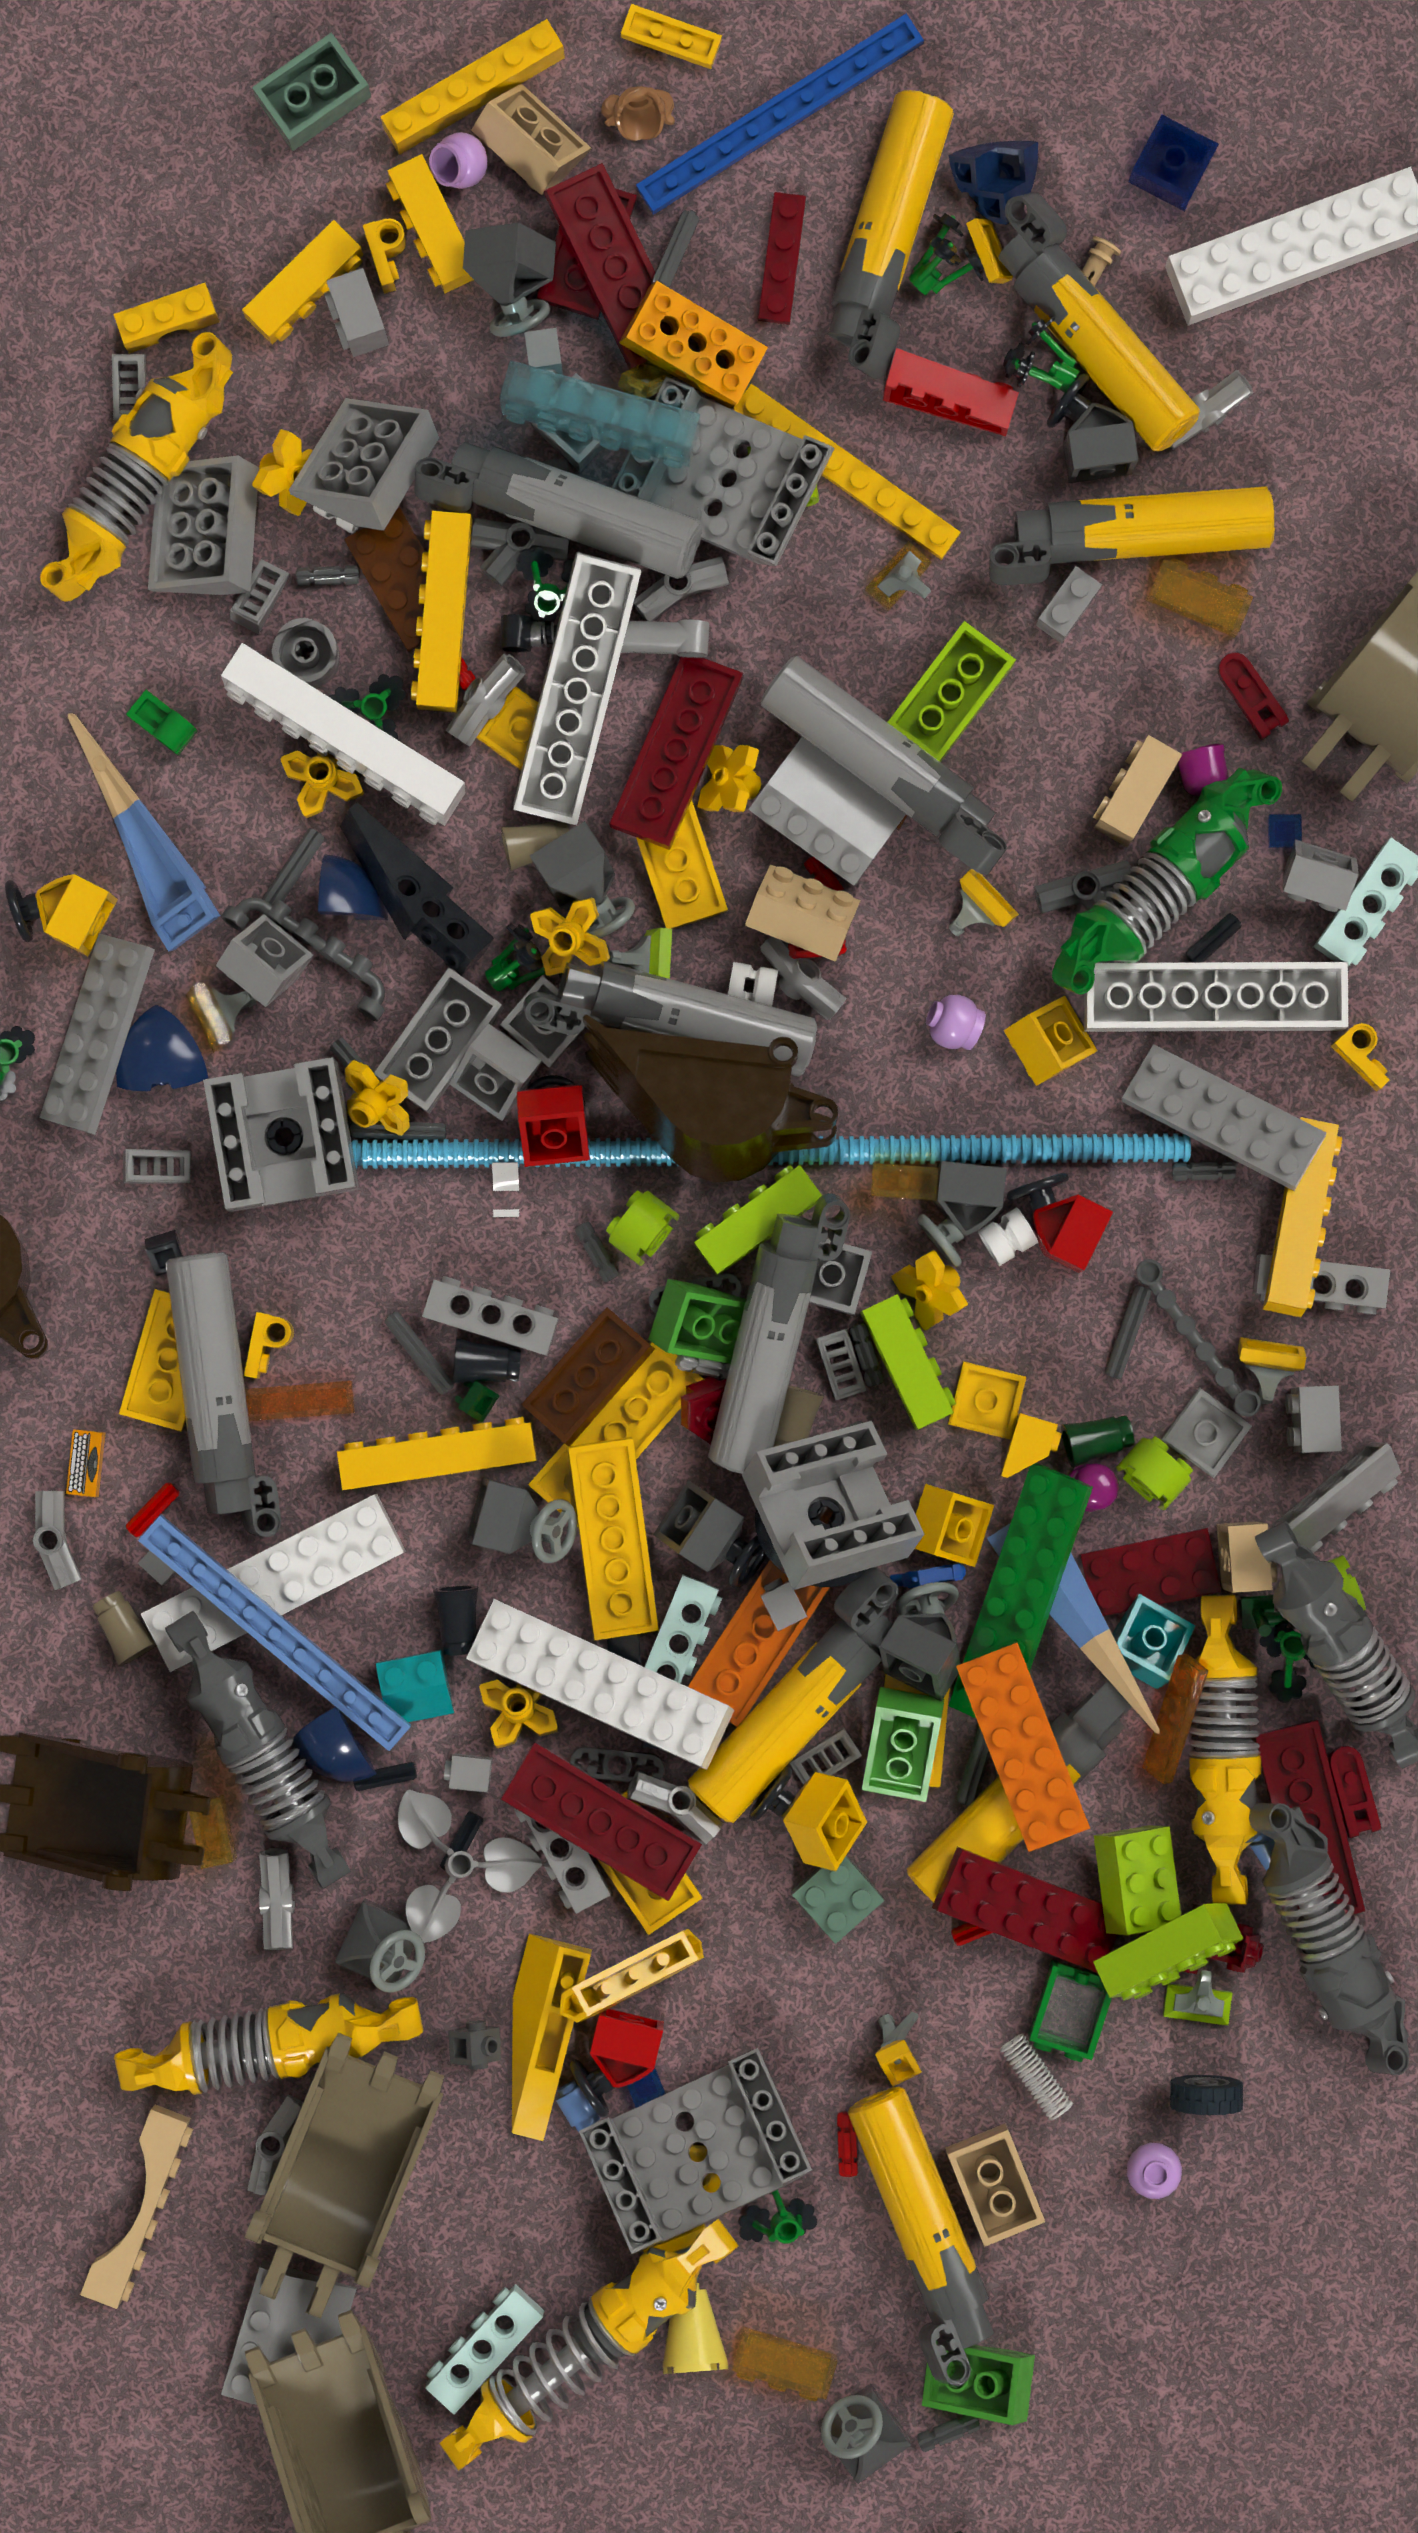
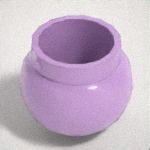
[429,132,487,189]
[926,995,986,1050]
[1127,2142,1182,2199]

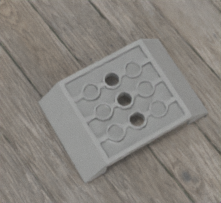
[612,377,834,566]
[579,2048,813,2254]

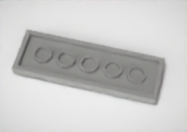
[39,934,155,1135]
[1122,1044,1326,1191]

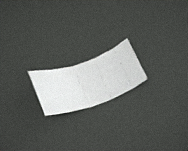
[492,1162,519,1217]

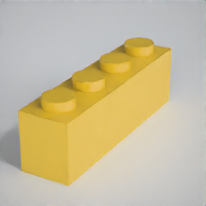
[385,154,474,293]
[242,220,363,345]

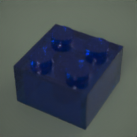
[1128,115,1219,212]

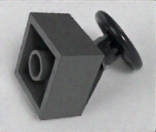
[1047,373,1138,483]
[653,1480,766,1588]

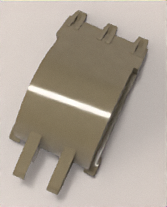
[1302,571,1418,802]
[245,2033,444,2319]
[245,2310,431,2533]

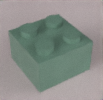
[791,1855,885,1944]

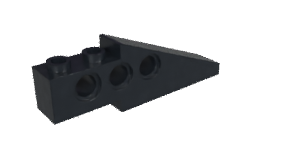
[340,802,494,976]

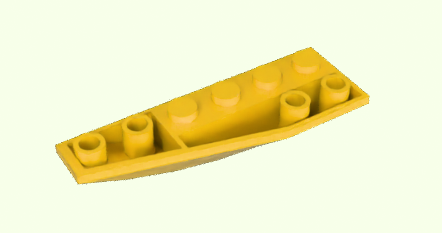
[512,1933,592,2141]

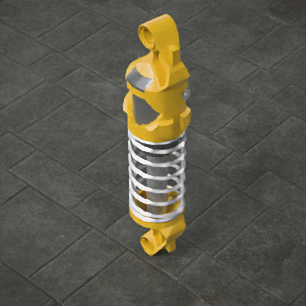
[439,2219,739,2471]

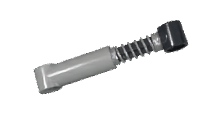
[499,614,709,658]

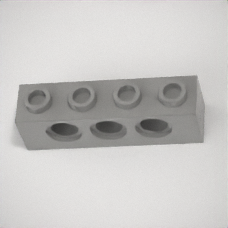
[1252,1254,1390,1315]
[422,1276,559,1356]
[513,1808,611,1914]

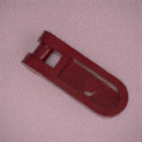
[1218,653,1289,740]
[1329,1745,1381,1838]

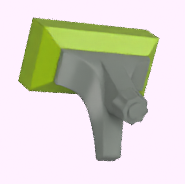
[607,928,672,979]
[1162,1970,1233,2026]

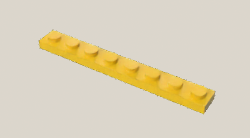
[733,383,961,560]

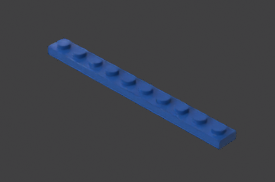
[636,13,924,215]

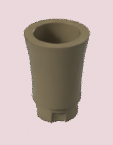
[501,821,569,871]
[773,1385,824,1447]
[93,1591,157,1667]

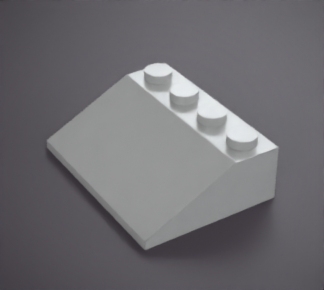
[289,398,439,530]
[148,455,259,595]
[748,737,906,886]
[1272,1442,1402,1553]
[221,2260,357,2405]

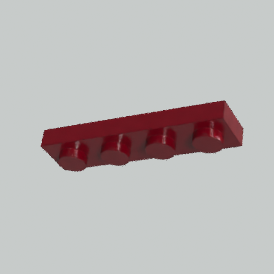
[758,192,806,325]

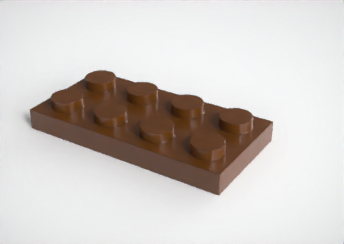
[344,508,427,652]
[521,1307,655,1446]

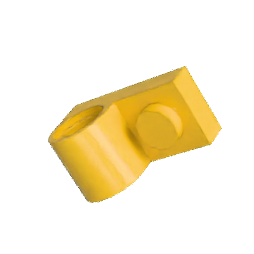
[363,218,406,294]
[1331,1023,1390,1091]
[244,1312,294,1379]

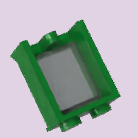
[1028,1960,1112,2062]

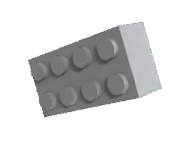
[374,967,504,1114]

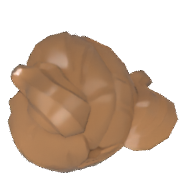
[601,86,675,141]

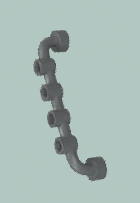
[221,898,385,1022]
[1135,1259,1261,1416]

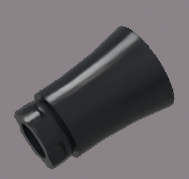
[453,1338,521,1383]
[433,1585,478,1656]

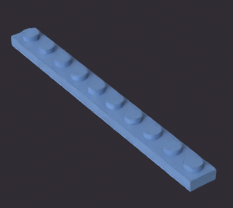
[138,1514,411,1751]

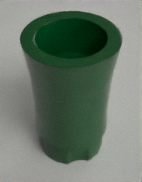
[1061,1415,1135,1468]

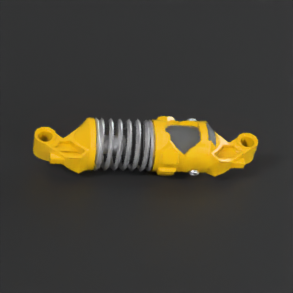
[40,332,233,602]
[1185,1595,1262,1905]
[114,1993,424,2095]

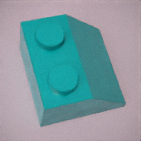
[1112,1594,1196,1689]
[376,1649,454,1722]

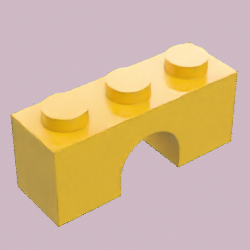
[113,283,220,354]

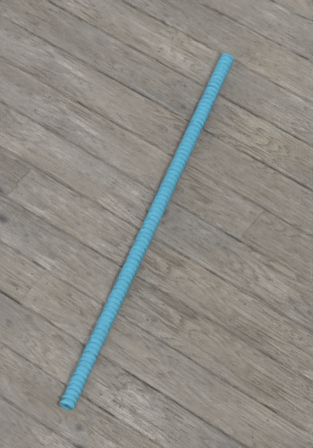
[352,1133,1191,1169]

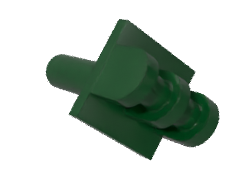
[1238,1595,1288,1637]

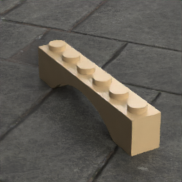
[80,2105,193,2309]

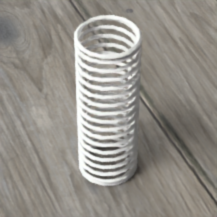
[1000,2034,1073,2121]

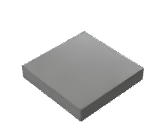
[1161,1388,1252,1478]

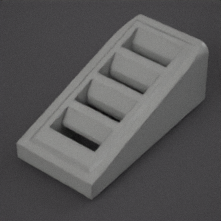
[112,354,146,420]
[230,559,290,634]
[123,1149,191,1184]
[816,1329,866,1401]
[790,1727,862,1785]

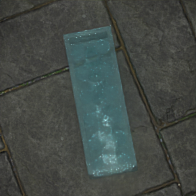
[499,360,700,469]

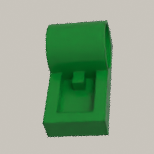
[126,690,198,756]

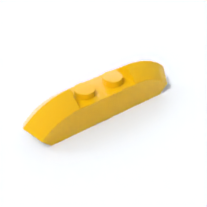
[559,1929,704,2023]

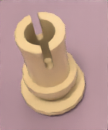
[1082,236,1121,286]

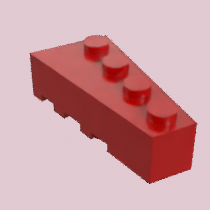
[883,348,1019,436]

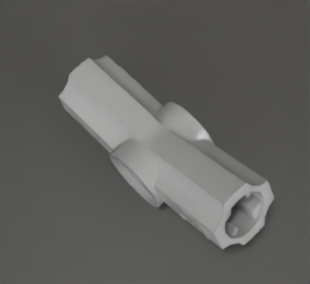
[1170,370,1254,450]
[633,556,729,622]
[446,654,526,747]
[761,937,846,1020]
[33,1491,82,1590]
[627,1772,723,1845]
[259,1848,295,1950]
[247,2094,304,2196]

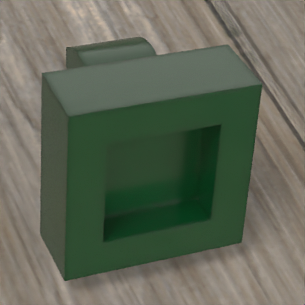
[455,1381,500,1423]

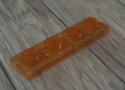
[245,1381,355,1421]
[1142,1654,1209,1784]

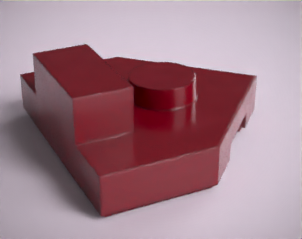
[681,1377,727,1445]

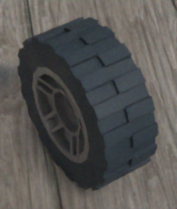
[1170,2075,1243,2115]

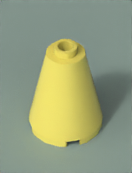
[663,2283,728,2374]

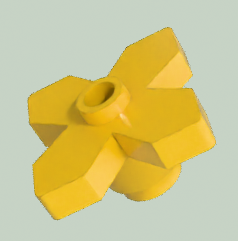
[252,429,313,516]
[697,745,761,812]
[280,750,364,818]
[530,897,610,976]
[345,1060,410,1136]
[891,1250,968,1330]
[479,1679,558,1748]

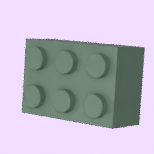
[252,32,371,151]

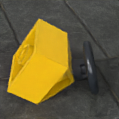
[5,874,118,957]
[749,1767,867,1871]

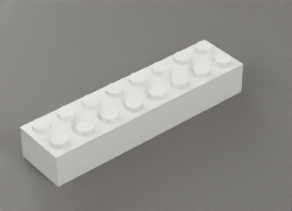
[1165,167,1418,326]
[513,552,641,826]
[221,643,465,826]
[1084,962,1348,1032]
[141,1494,406,1672]
[466,1599,734,1770]

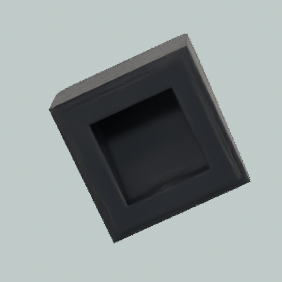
[145,1230,184,1276]
[607,1634,641,1665]

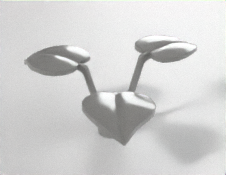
[398,1790,542,1943]

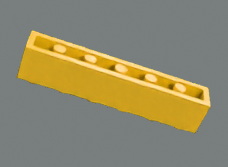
[381,19,565,155]
[411,511,472,713]
[1263,1117,1342,1317]
[337,1417,537,1490]

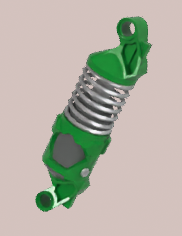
[1052,767,1282,995]

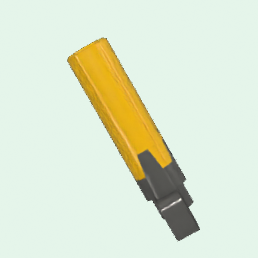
[827,90,954,379]
[998,192,1200,451]
[989,486,1275,586]
[688,1567,898,1823]
[907,1680,1132,1902]
[848,2087,994,2386]

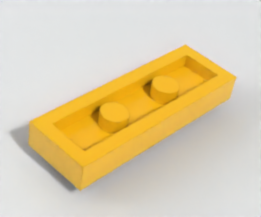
[621,4,722,69]

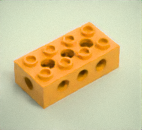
[619,281,768,408]

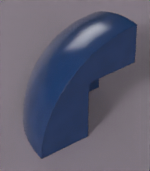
[949,141,1038,225]
[318,854,388,920]
[116,1005,208,1091]
[291,1707,377,1782]

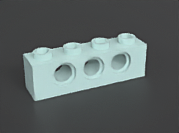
[1313,838,1418,966]
[645,1574,722,1683]
[425,2284,544,2415]

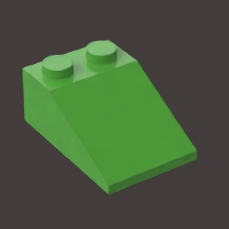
[648,1279,746,1364]
[862,1687,944,1802]
[922,2340,1035,2425]

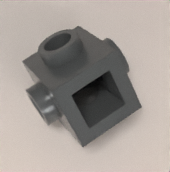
[448,2020,501,2070]

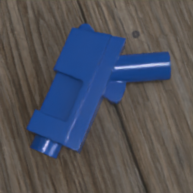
[890,1563,966,1588]

